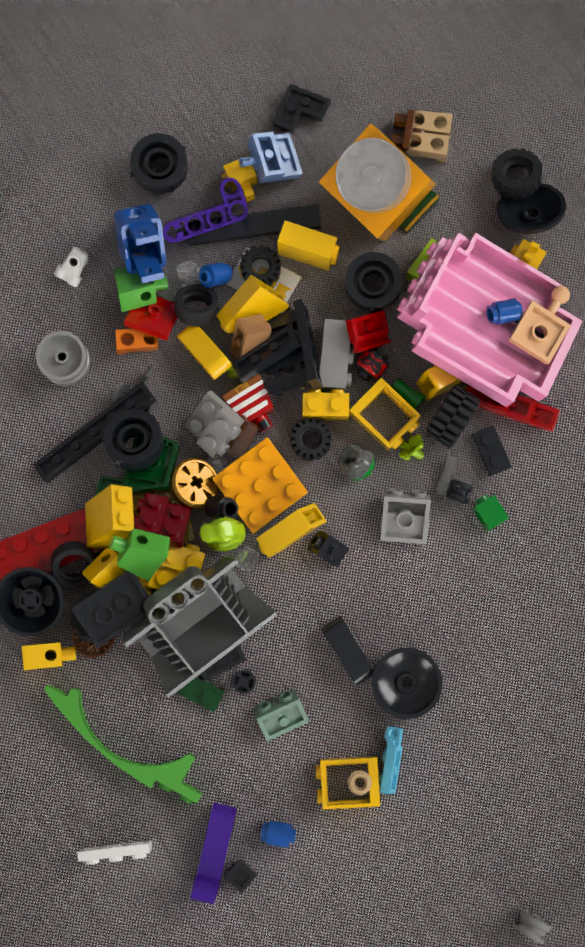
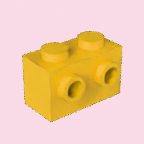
[303,389,349,421]

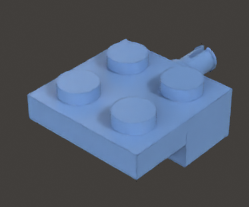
[239,132,303,184]

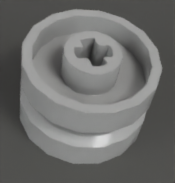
[35,331,91,387]

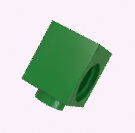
[472,494,509,532]

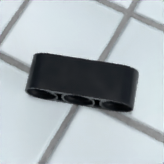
[321,616,374,686]

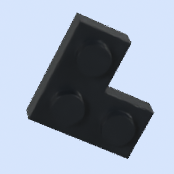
[273,83,331,134]

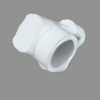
[54,247,88,287]

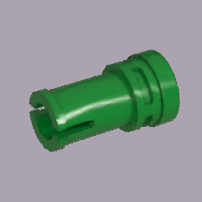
[392,378,426,410]

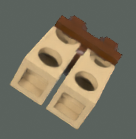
[391,109,453,163]

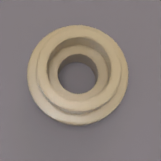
[348,770,372,795]

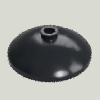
[497,183,566,234]
[372,647,443,719]

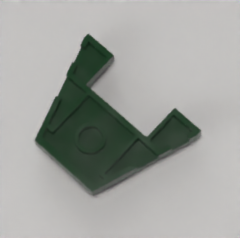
[95,436,180,496]

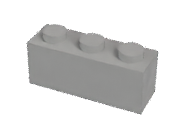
[320,319,354,393]

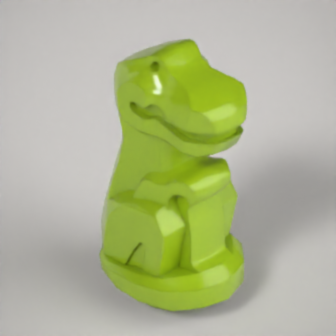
[200,517,246,551]

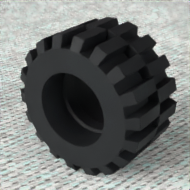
[425,385,480,448]

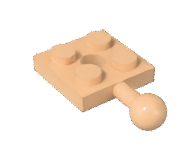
[508,286,571,365]

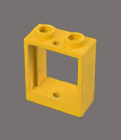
[349,378,421,451]
[316,756,380,809]

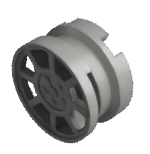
[513,909,552,944]

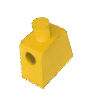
[416,365,461,402]
[82,547,137,588]
[22,642,76,670]

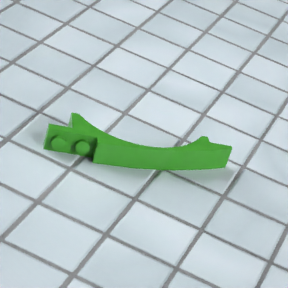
[44,684,203,804]

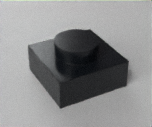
[224,858,258,894]

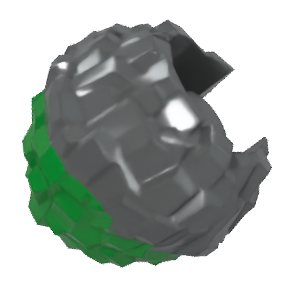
[339,444,375,481]

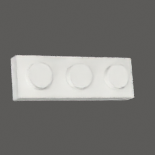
[77,840,152,865]

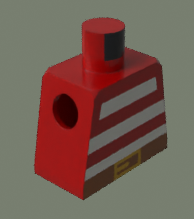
[222,374,274,433]

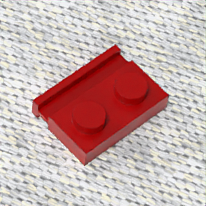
[345,310,391,353]

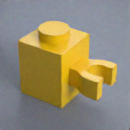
[221,156,257,203]
[510,239,547,269]

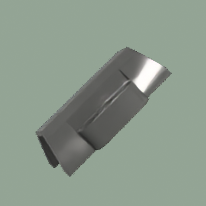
[122,556,278,698]

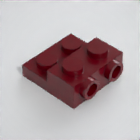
[134,493,191,548]

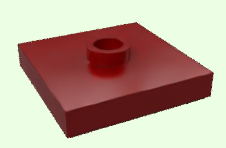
[124,296,178,341]

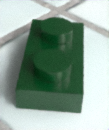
[176,677,225,712]

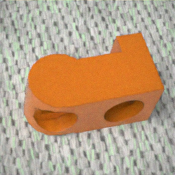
[115,329,159,355]

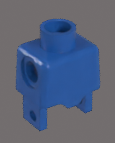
[114,204,167,283]

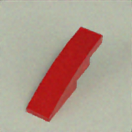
[466,385,560,433]

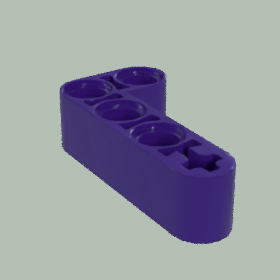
[162,176,248,243]
[190,802,237,904]

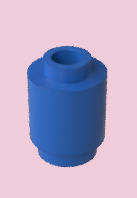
[199,262,233,288]
[486,298,523,325]
[261,820,296,848]

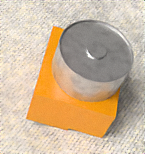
[319,123,437,241]

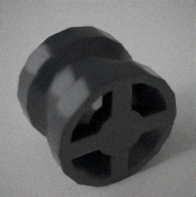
[446,479,473,505]
[232,670,256,693]

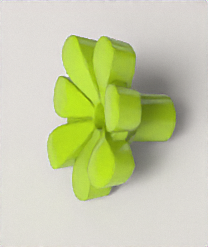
[399,434,424,461]

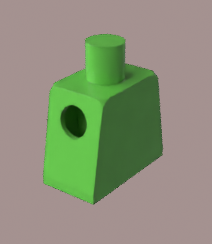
[114,267,168,312]
[108,529,170,581]

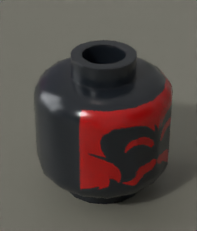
[355,347,389,382]

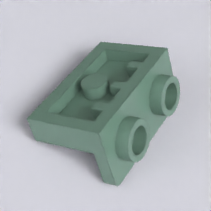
[253,689,310,741]

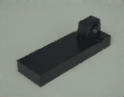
[231,325,301,384]

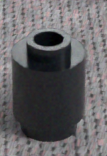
[205,496,238,519]

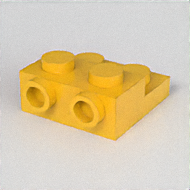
[145,544,205,589]

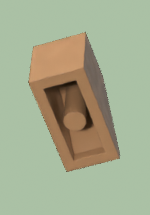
[230,314,271,360]

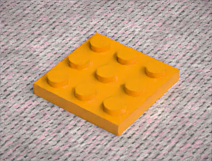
[212,437,308,534]

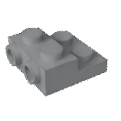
[184,391,245,458]
[380,488,431,544]

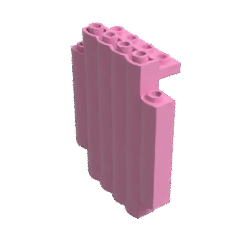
[397,233,582,407]

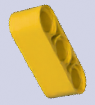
[176,326,232,380]

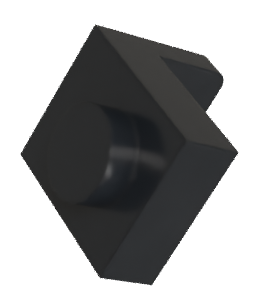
[308,531,349,568]

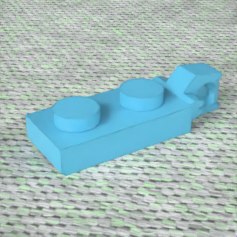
[379,726,403,794]

